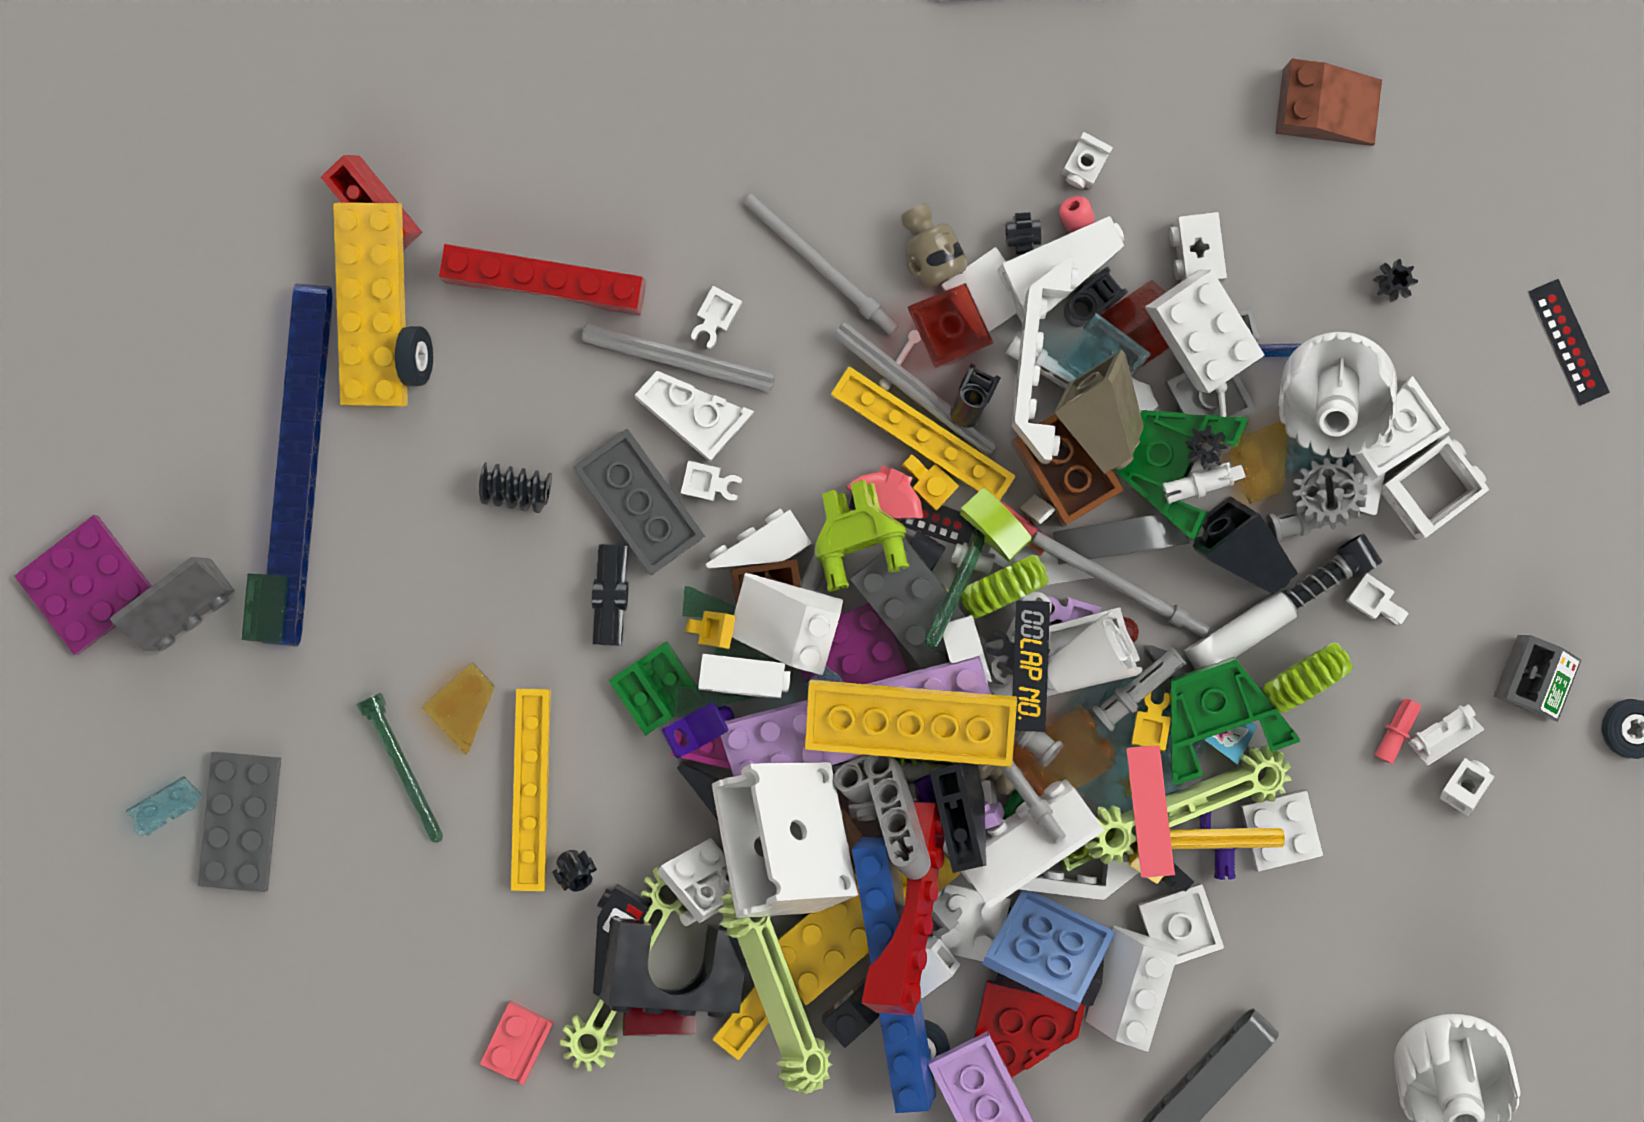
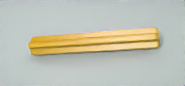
[1170,828,1285,849]

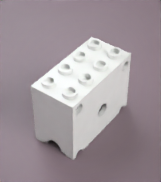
[712,762,858,918]

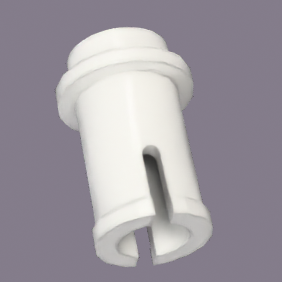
[951,542,995,575]

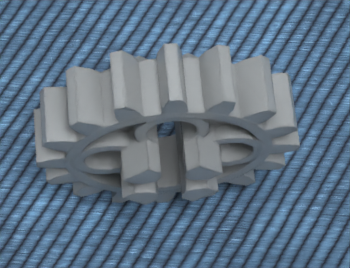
[1292,457,1367,529]

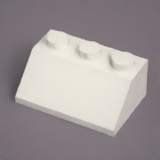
[1085,926,1179,1052]

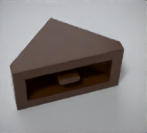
[731,559,802,603]

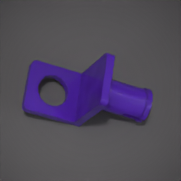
[662,702,734,758]
[1200,811,1238,880]

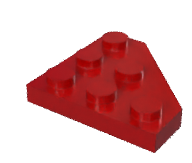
[973,980,1085,1078]

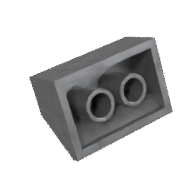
[109,556,235,652]

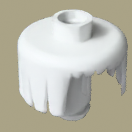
[1278,332,1397,458]
[1394,1014,1521,1122]

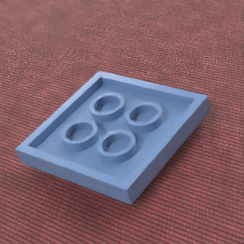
[982,890,1116,1011]

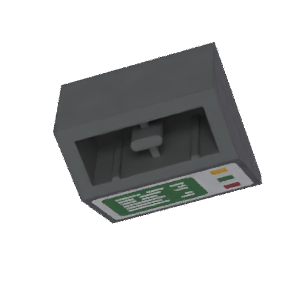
[1493,635,1582,722]

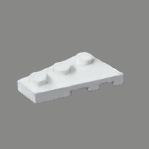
[635,371,754,462]
[1355,376,1450,481]

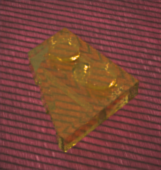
[1229,421,1288,504]
[422,661,495,755]

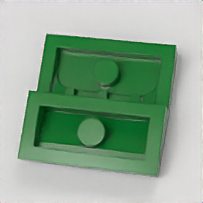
[608,641,704,736]

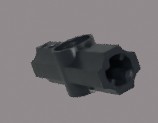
[592,544,629,646]

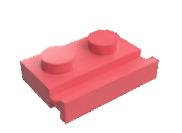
[480,1001,554,1085]

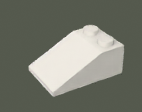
[732,573,843,675]

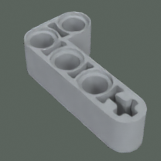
[833,755,931,880]

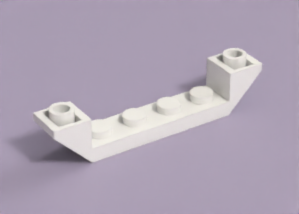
[1011,257,1078,464]
[943,842,1139,900]

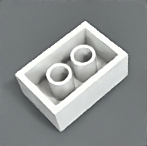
[1145,269,1264,393]

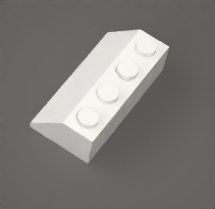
[964,779,1105,909]

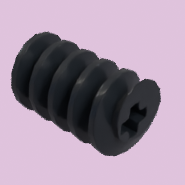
[479,462,552,513]

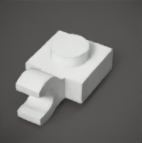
[1345,573,1409,625]

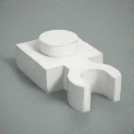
[691,286,742,350]
[681,461,742,501]

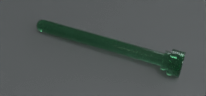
[925,525,986,649]
[356,693,443,843]

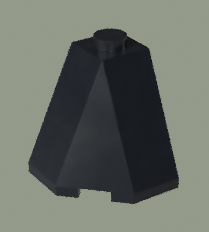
[1192,496,1299,594]

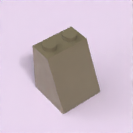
[1054,349,1144,474]

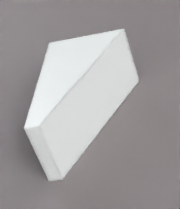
[1020,494,1056,526]

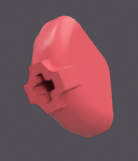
[846,466,923,520]

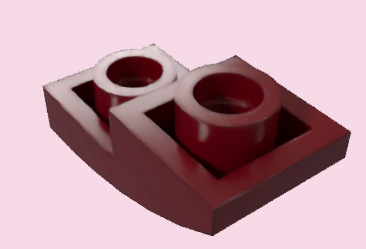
[623,1007,696,1036]

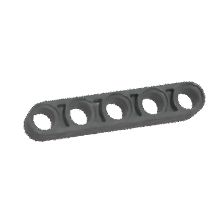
[1142,1008,1279,1122]

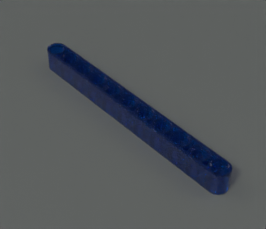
[261,284,333,647]

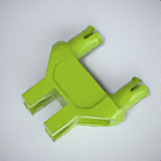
[814,480,909,592]

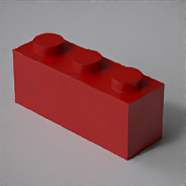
[321,155,423,250]

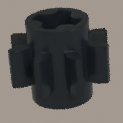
[1005,212,1041,254]
[1373,259,1418,302]
[1185,425,1229,469]
[552,850,597,892]

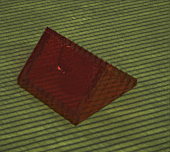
[1097,280,1170,371]
[907,283,993,368]

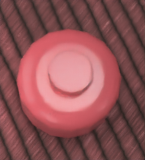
[1059,196,1095,233]

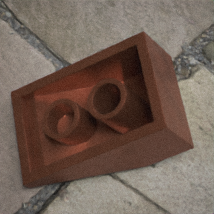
[1275,58,1382,146]

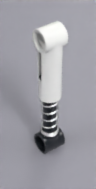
[1184,533,1383,670]

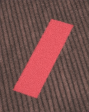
[1126,745,1175,878]

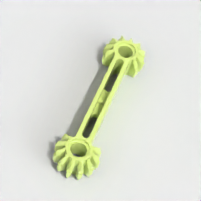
[1083,745,1292,864]
[560,867,685,1071]
[717,887,833,1094]

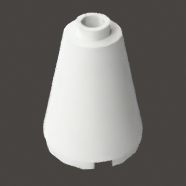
[1047,611,1142,693]

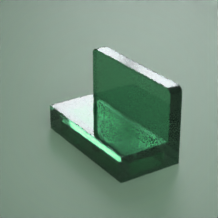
[241,573,288,643]

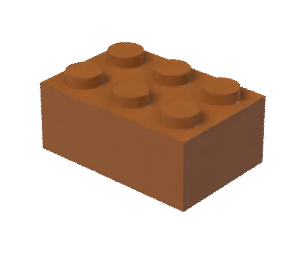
[1010,414,1124,527]

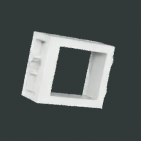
[1381,436,1490,540]
[698,654,790,699]

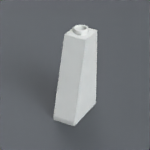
[998,216,1124,323]

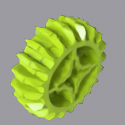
[959,555,1049,618]
[1263,643,1353,713]

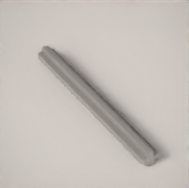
[833,322,997,457]
[581,324,774,392]

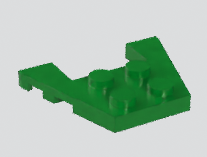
[1115,410,1249,540]
[1170,657,1300,786]

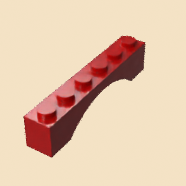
[439,244,646,315]
[862,802,945,1016]

